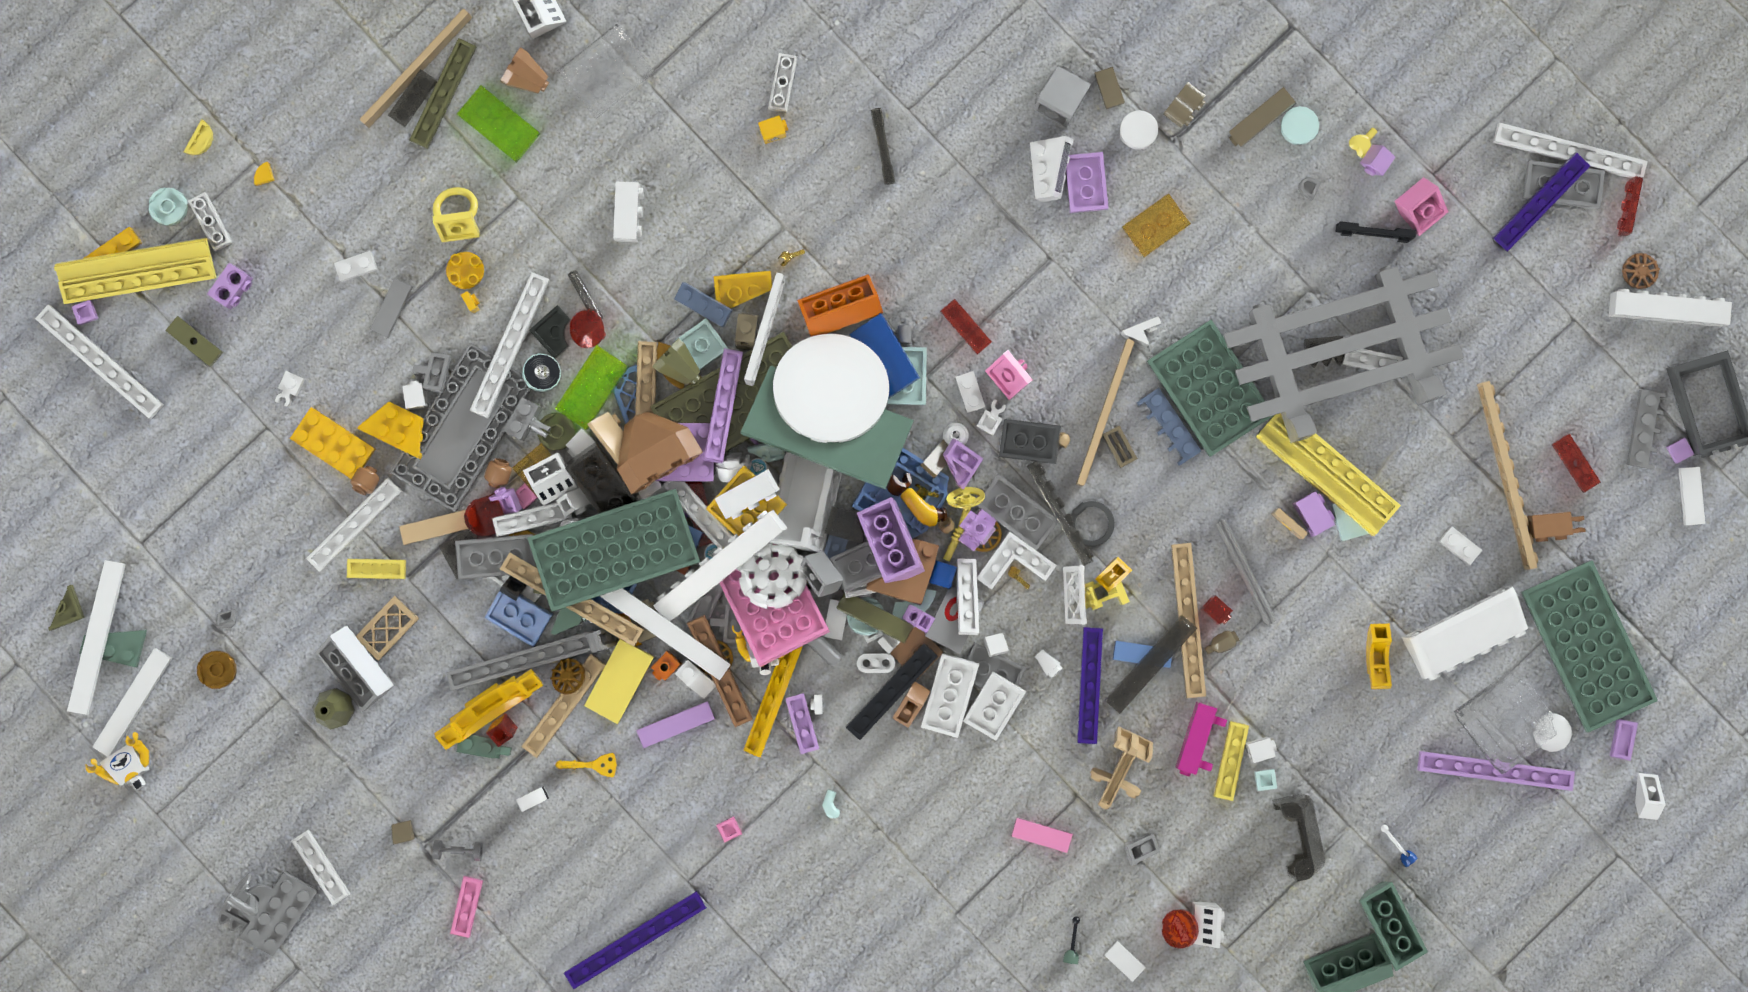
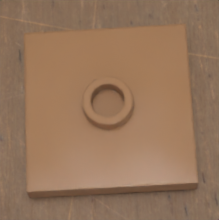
[890,627,944,678]

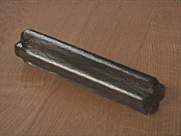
[568,270,603,323]

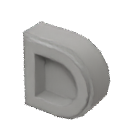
[1298,177,1321,200]

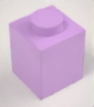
[1360,145,1395,176]

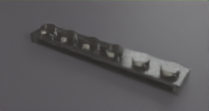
[1027,462,1094,566]
[1105,615,1197,714]

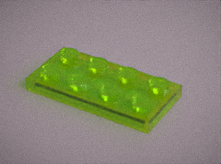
[457,85,540,163]
[555,345,629,430]

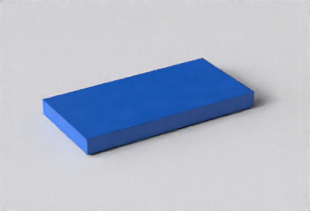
[849,313,920,399]

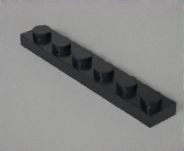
[846,642,938,740]

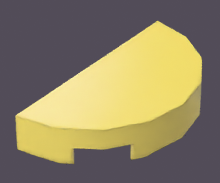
[183,119,213,156]

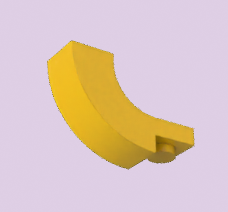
[1366,623,1392,689]

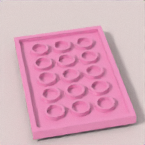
[720,544,830,667]

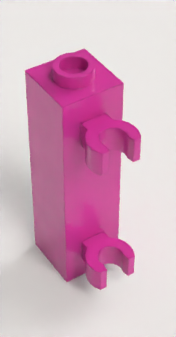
[1175,702,1227,777]

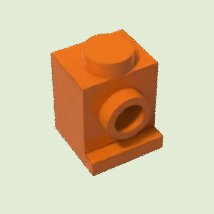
[651,650,682,681]

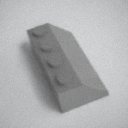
[315,625,394,712]

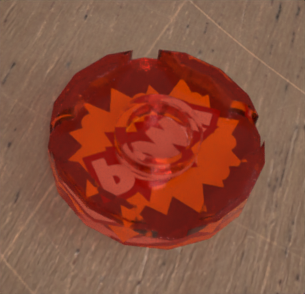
[1162,909,1199,949]

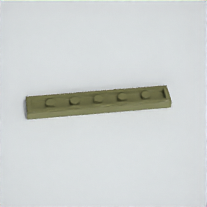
[409,38,477,149]

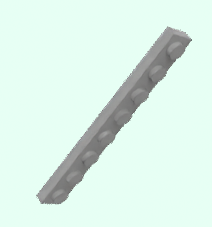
[446,630,596,691]

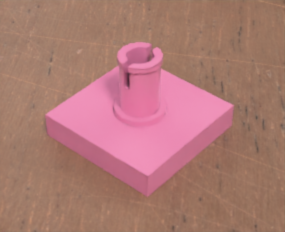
[985,351,1032,400]

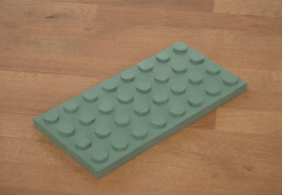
[527,488,700,612]
[1521,560,1658,733]

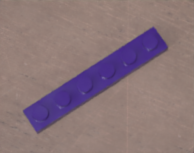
[1493,152,1590,252]
[1077,627,1103,744]

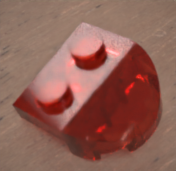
[464,493,504,537]

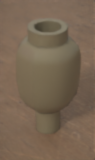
[1205,630,1240,654]

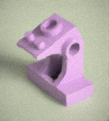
[957,509,997,551]

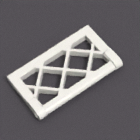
[1063,565,1087,625]

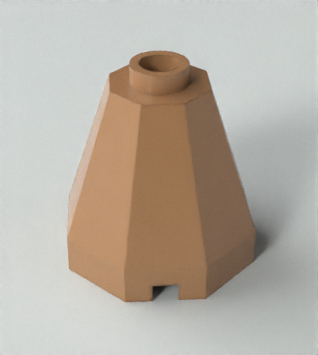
[500,47,550,94]

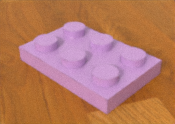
[1066,152,1109,213]

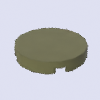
[537,413,576,450]

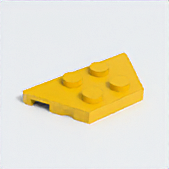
[357,402,423,460]

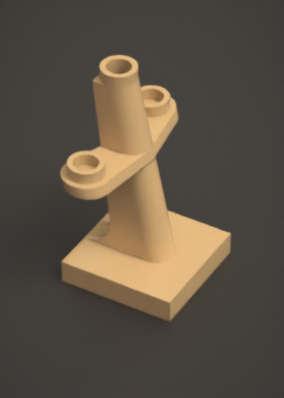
[1090,726,1153,809]

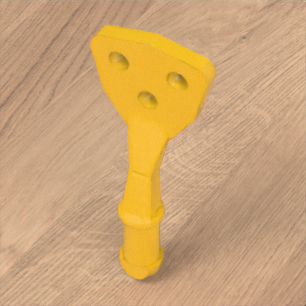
[555,753,617,778]

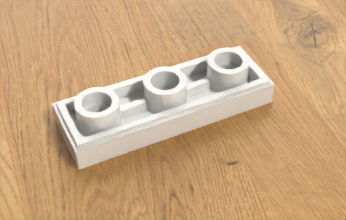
[768,53,798,113]
[188,192,232,252]

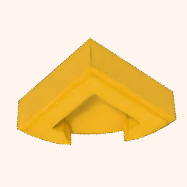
[254,161,275,186]

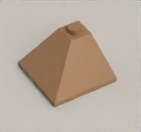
[866,539,939,605]

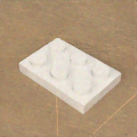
[963,671,1026,741]

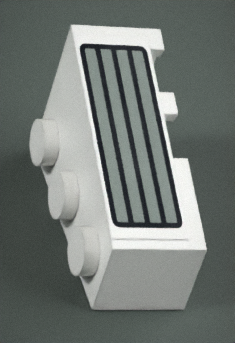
[1030,136,1074,202]

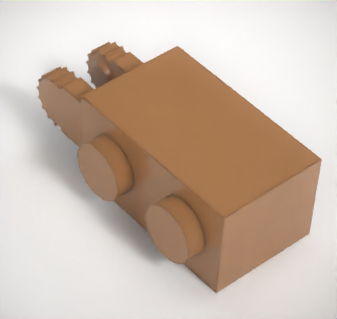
[1527,512,1586,542]

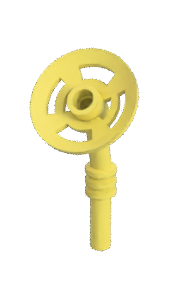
[943,487,985,562]

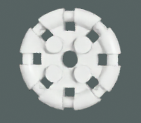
[739,543,808,609]

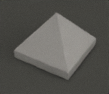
[216,609,236,629]

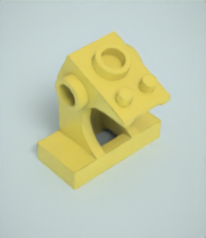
[1085,581,1130,610]

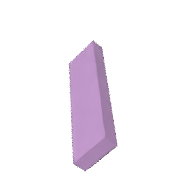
[636,701,715,748]

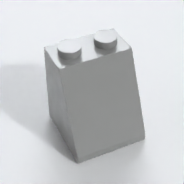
[1034,66,1091,128]

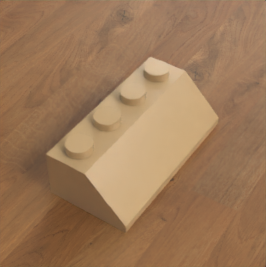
[587,412,624,464]

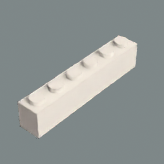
[1609,289,1732,327]

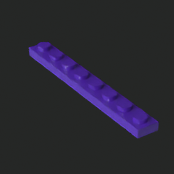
[564,891,707,990]

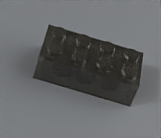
[565,442,639,514]

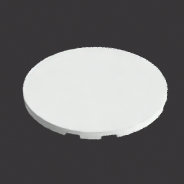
[773,334,889,443]

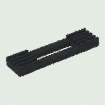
[1335,221,1416,243]

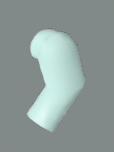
[822,789,840,819]

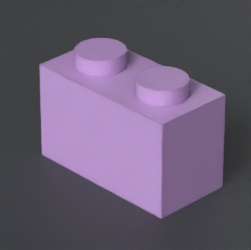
[1292,491,1335,537]

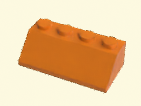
[797,274,883,337]

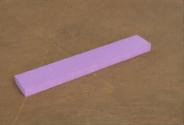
[703,348,743,463]

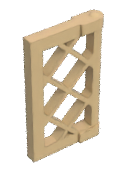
[356,596,419,661]

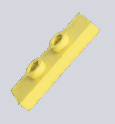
[347,559,406,579]

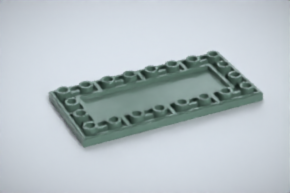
[741,366,914,490]

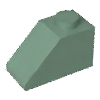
[551,607,587,635]

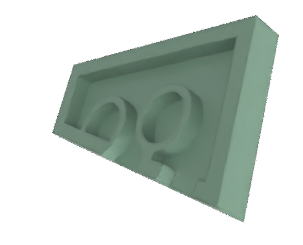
[79,630,147,667]

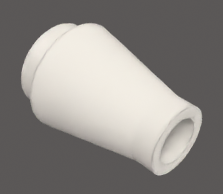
[1035,650,1063,679]

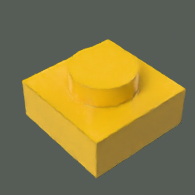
[461,291,480,314]

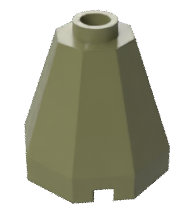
[653,338,701,386]
[312,688,355,730]

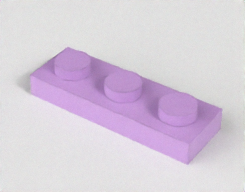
[785,693,820,754]

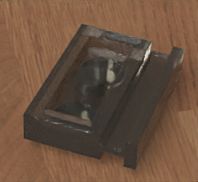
[824,506,865,544]

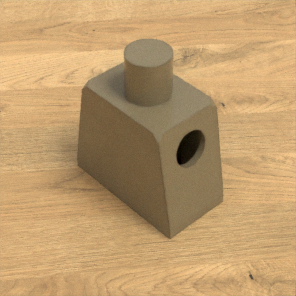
[735,313,759,350]

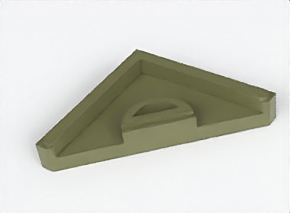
[48,585,85,631]

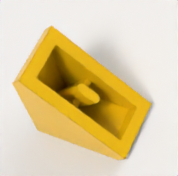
[1095,557,1132,592]

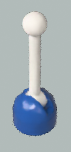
[1381,825,1418,867]

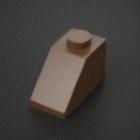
[893,682,930,728]

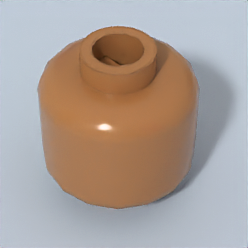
[484,458,512,488]
[351,466,380,495]

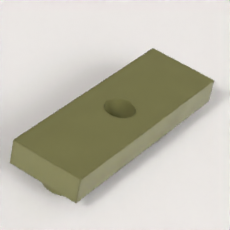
[165,316,223,367]

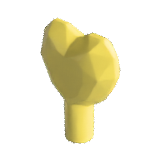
[1349,128,1378,158]

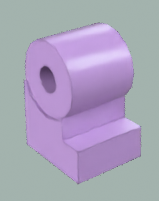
[902,604,935,633]

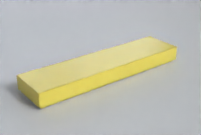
[1213,721,1249,801]

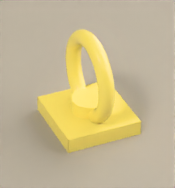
[432,187,480,242]

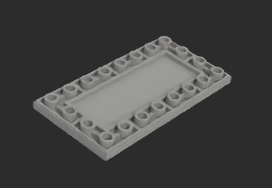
[389,343,532,512]

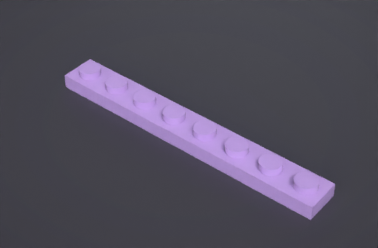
[1417,751,1575,791]

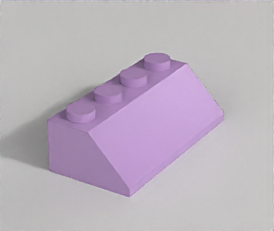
[857,497,925,583]

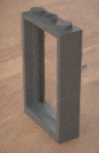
[1666,350,1748,458]

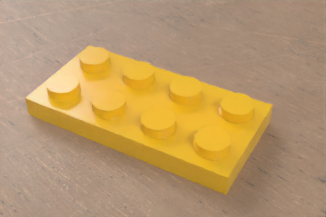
[290,407,376,479]

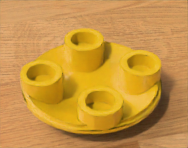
[446,252,484,289]

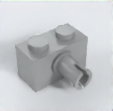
[504,397,551,441]
[801,551,844,597]

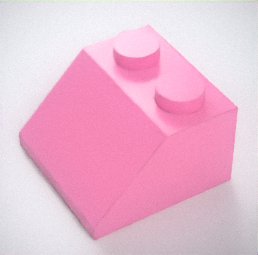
[1394,177,1448,236]

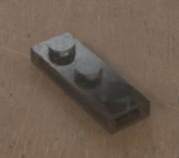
[388,69,437,128]

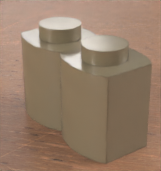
[1163,82,1206,128]

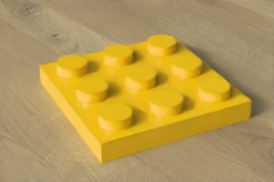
[706,465,788,536]

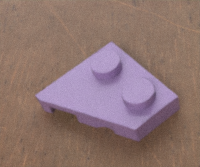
[943,438,983,490]

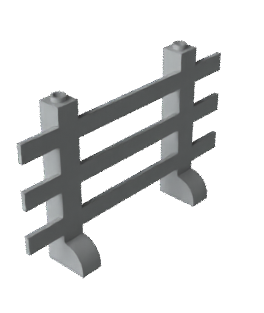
[1223,265,1464,443]

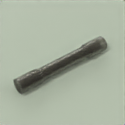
[870,108,896,185]

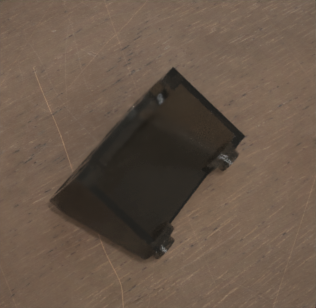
[1272,794,1325,882]

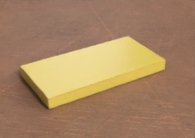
[584,639,655,724]

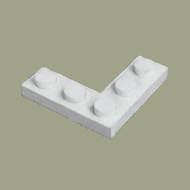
[977,532,1057,590]

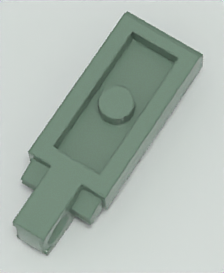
[456,735,512,759]

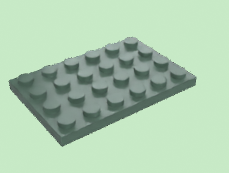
[1147,319,1274,457]

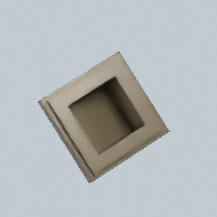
[391,820,415,845]

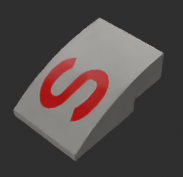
[925,585,984,654]

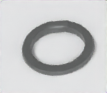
[1069,501,1115,547]

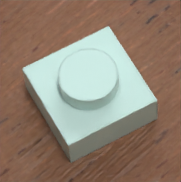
[1254,769,1277,791]

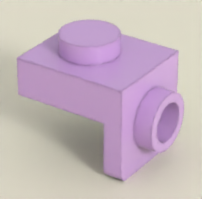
[489,487,522,514]

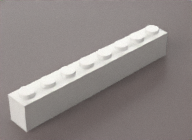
[653,510,787,622]

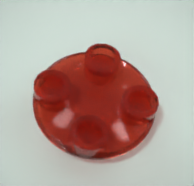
[570,310,606,348]

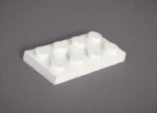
[921,653,979,738]

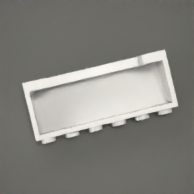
[770,452,842,553]
[1402,586,1528,681]

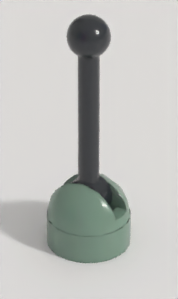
[1063,916,1080,965]

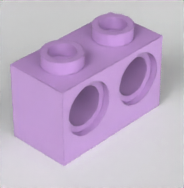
[207,263,253,309]

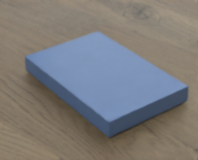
[485,591,553,647]

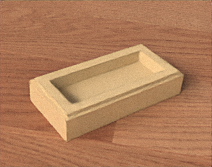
[1271,508,1307,539]

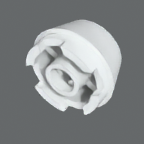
[714,452,752,483]

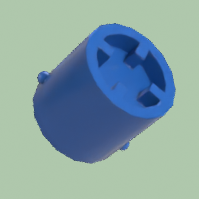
[929,560,957,589]

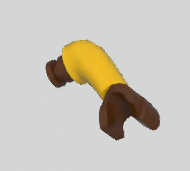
[886,473,947,527]

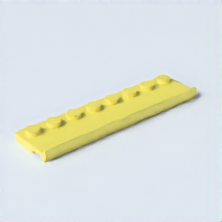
[54,238,216,304]
[1256,413,1401,536]

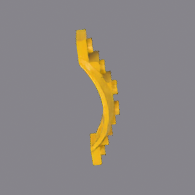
[434,669,543,750]

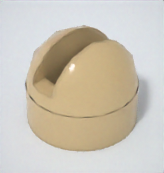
[1059,432,1070,449]
[938,517,955,534]

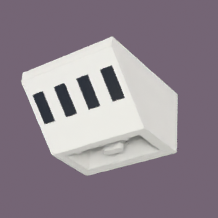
[513,0,567,39]
[523,453,578,506]
[1191,902,1225,948]

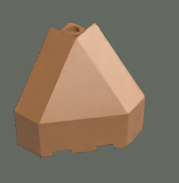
[617,412,703,494]

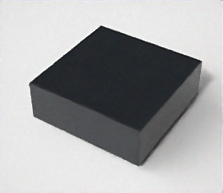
[500,575,527,601]

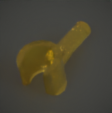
[778,249,805,266]
[915,484,939,498]
[1008,566,1030,589]

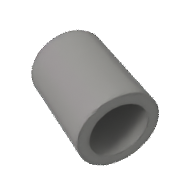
[898,325,911,344]

